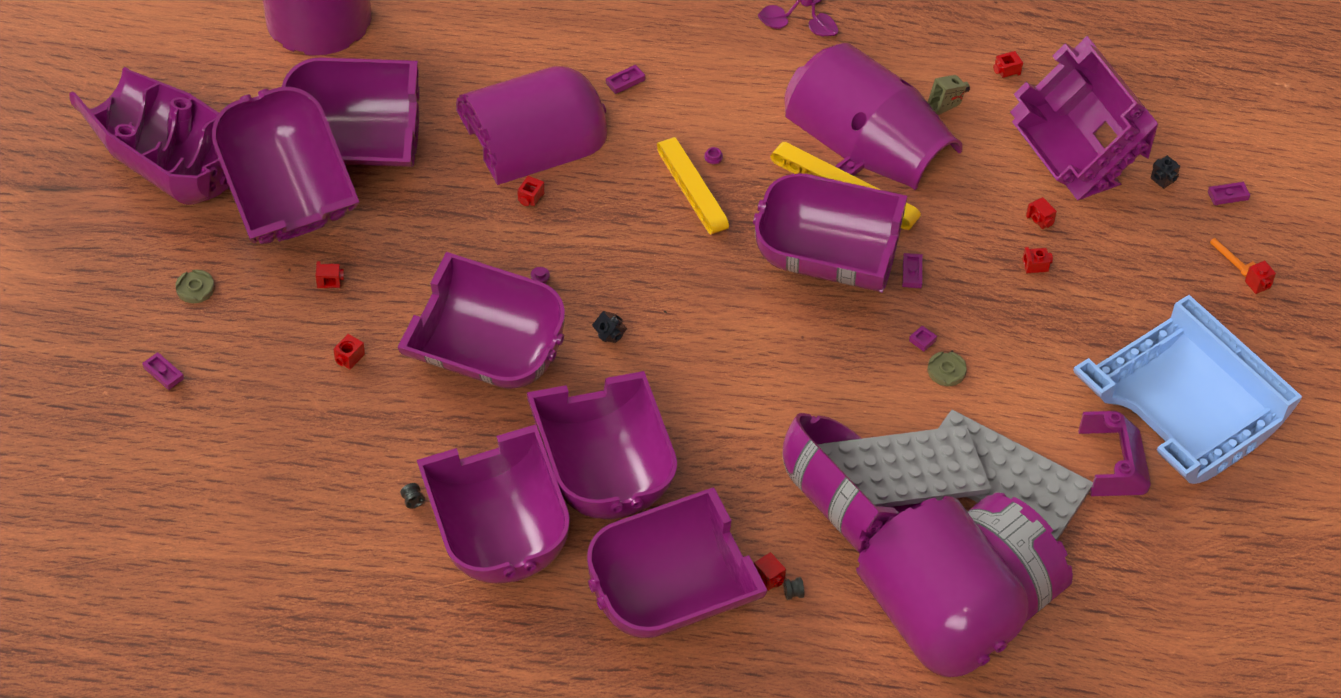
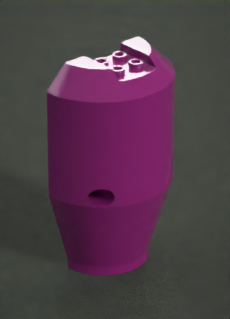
[784,43,963,190]
[69,67,229,205]

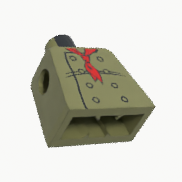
[928,75,970,115]

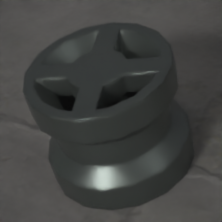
[400,483,425,509]
[783,577,804,600]

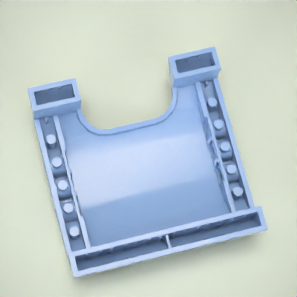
[1073,295,1302,484]

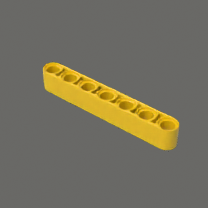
[657,137,729,235]

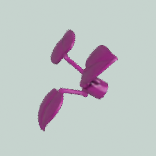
[758,0,838,36]

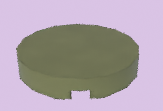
[175,270,215,304]
[927,352,967,386]

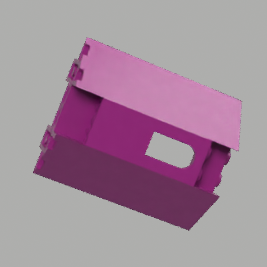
[1010,36,1158,201]

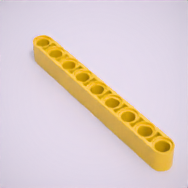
[770,142,921,230]

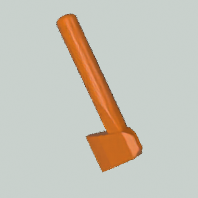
[1210,238,1256,277]

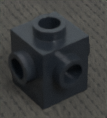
[1150,155,1180,189]
[592,311,627,343]

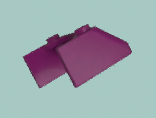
[1078,411,1151,496]

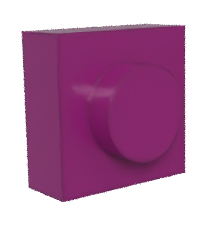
[909,326,937,352]

